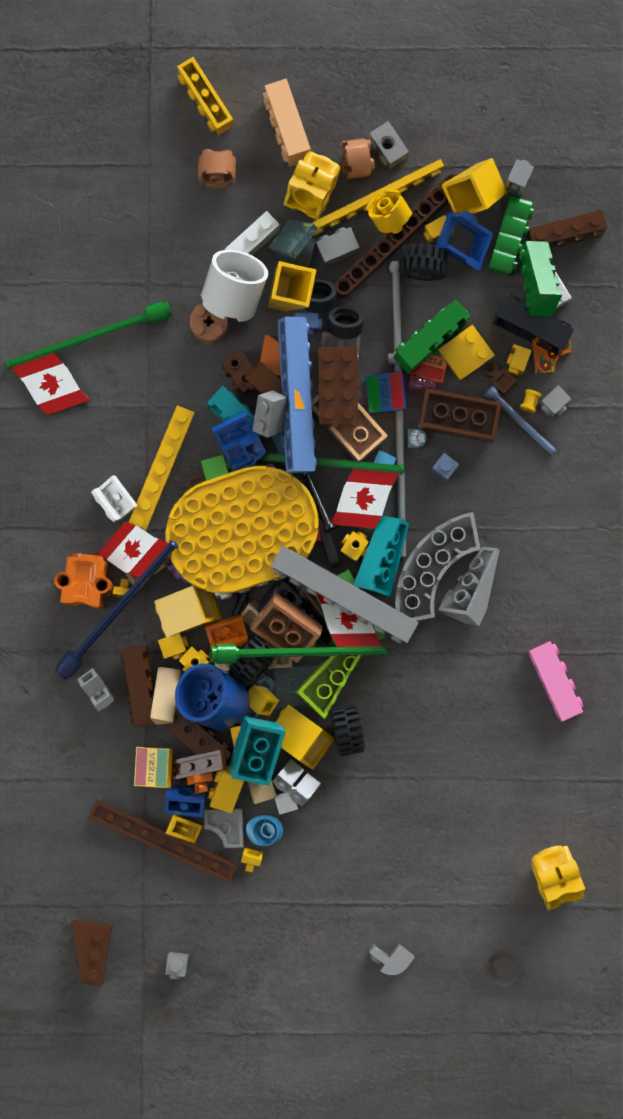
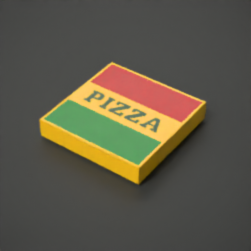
[134,747,173,788]

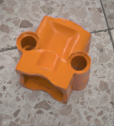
[54,553,114,609]

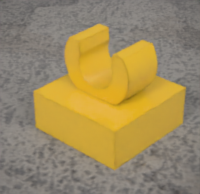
[112,578,133,600]
[241,848,263,873]

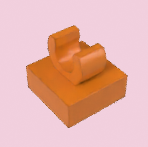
[187,773,213,794]

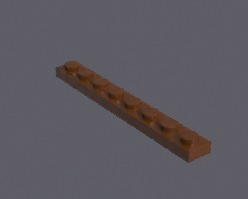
[88,800,238,883]

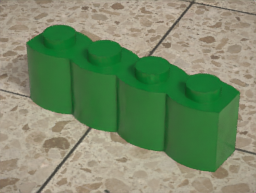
[488,196,534,276]

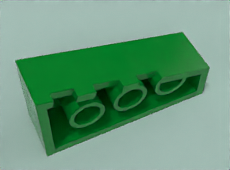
[519,241,563,317]

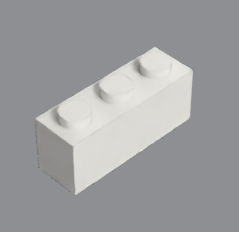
[225,211,280,256]

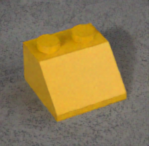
[438,324,495,380]

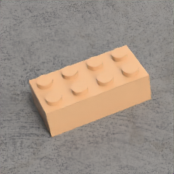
[263,78,311,167]
[312,395,388,462]

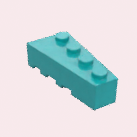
[353,516,409,597]

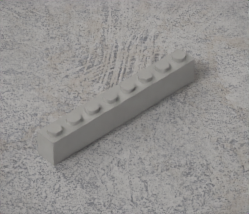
[270,545,419,644]

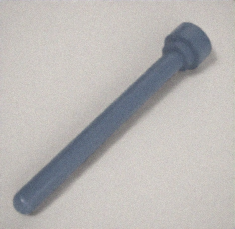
[483,385,556,454]

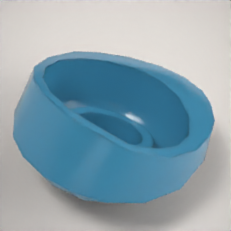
[246,815,283,846]

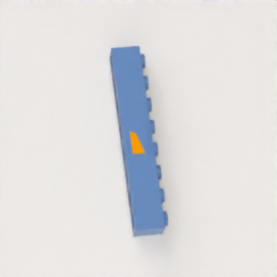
[278,317,317,473]

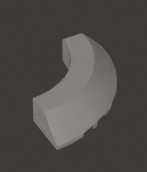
[395,512,481,622]

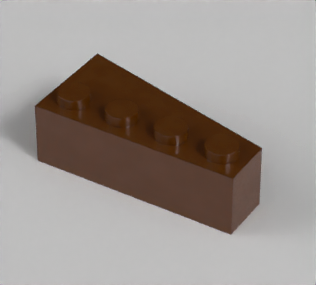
[121,645,155,726]

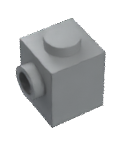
[540,385,571,417]
[165,952,189,980]

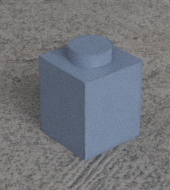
[431,453,459,482]

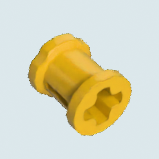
[519,389,541,413]

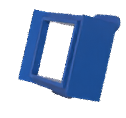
[436,211,494,270]

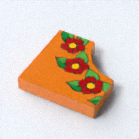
[532,337,571,374]

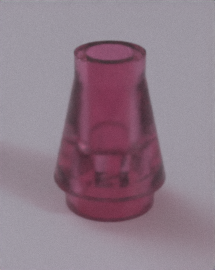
[407,374,436,393]

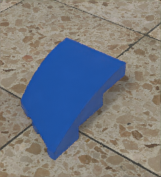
[212,411,266,472]

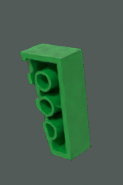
[393,299,471,374]

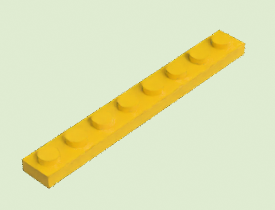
[305,159,444,236]
[128,405,195,531]

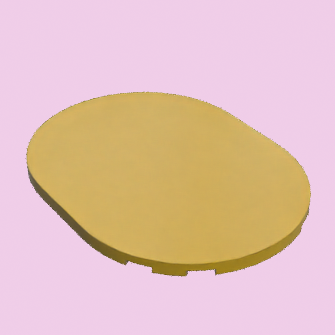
[165,466,318,594]

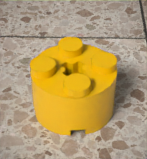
[367,189,412,234]

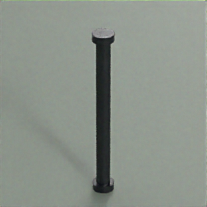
[301,473,335,533]

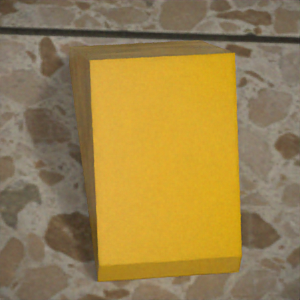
[166,815,203,844]

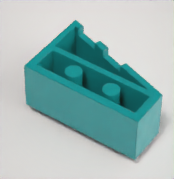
[207,386,262,437]

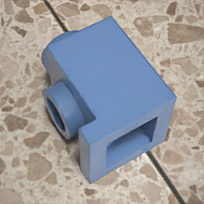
[295,313,322,335]

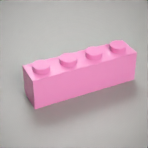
[527,641,584,722]

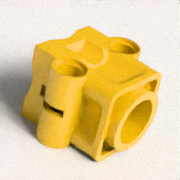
[283,151,341,220]
[531,846,585,911]

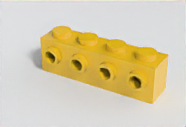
[177,57,234,136]

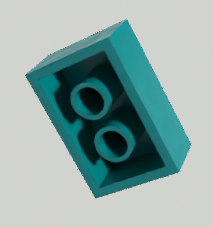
[228,716,286,786]

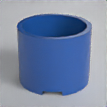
[175,663,249,731]

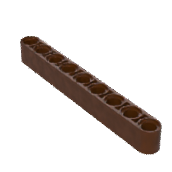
[335,174,457,299]

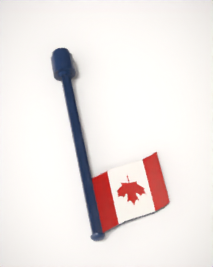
[55,522,178,679]

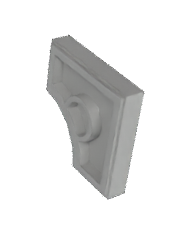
[204,808,244,848]

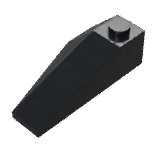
[257,577,331,647]

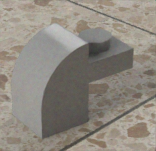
[77,668,114,712]
[369,944,415,975]

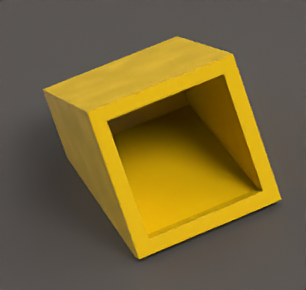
[442,158,507,214]
[267,261,316,312]
[154,586,222,637]
[275,704,335,770]

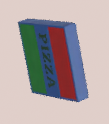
[366,371,407,414]

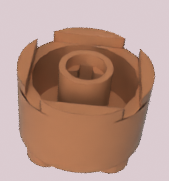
[340,138,375,180]
[198,149,236,188]
[190,304,229,345]

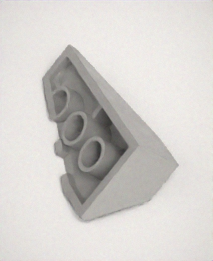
[438,547,500,626]

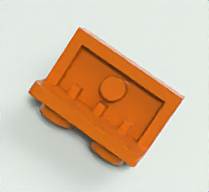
[205,614,249,647]

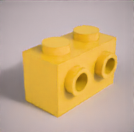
[207,766,244,814]

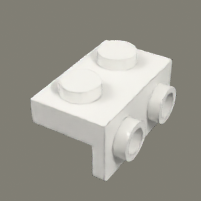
[91,475,138,522]

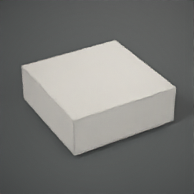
[275,792,298,815]

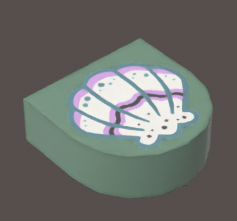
[407,429,427,449]

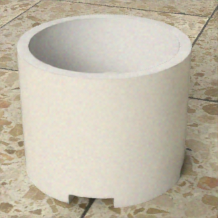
[201,250,268,322]

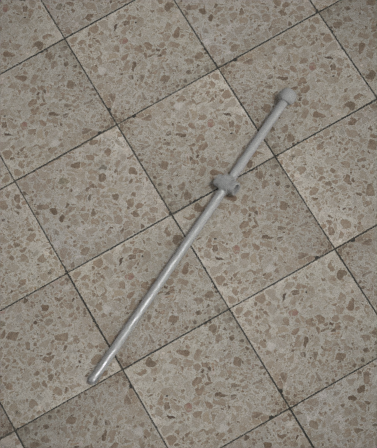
[388,261,406,559]

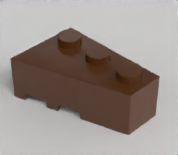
[72,919,113,986]

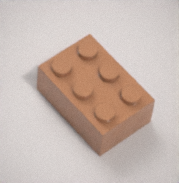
[250,592,323,663]

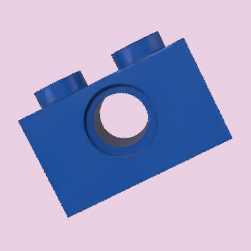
[164,785,205,818]

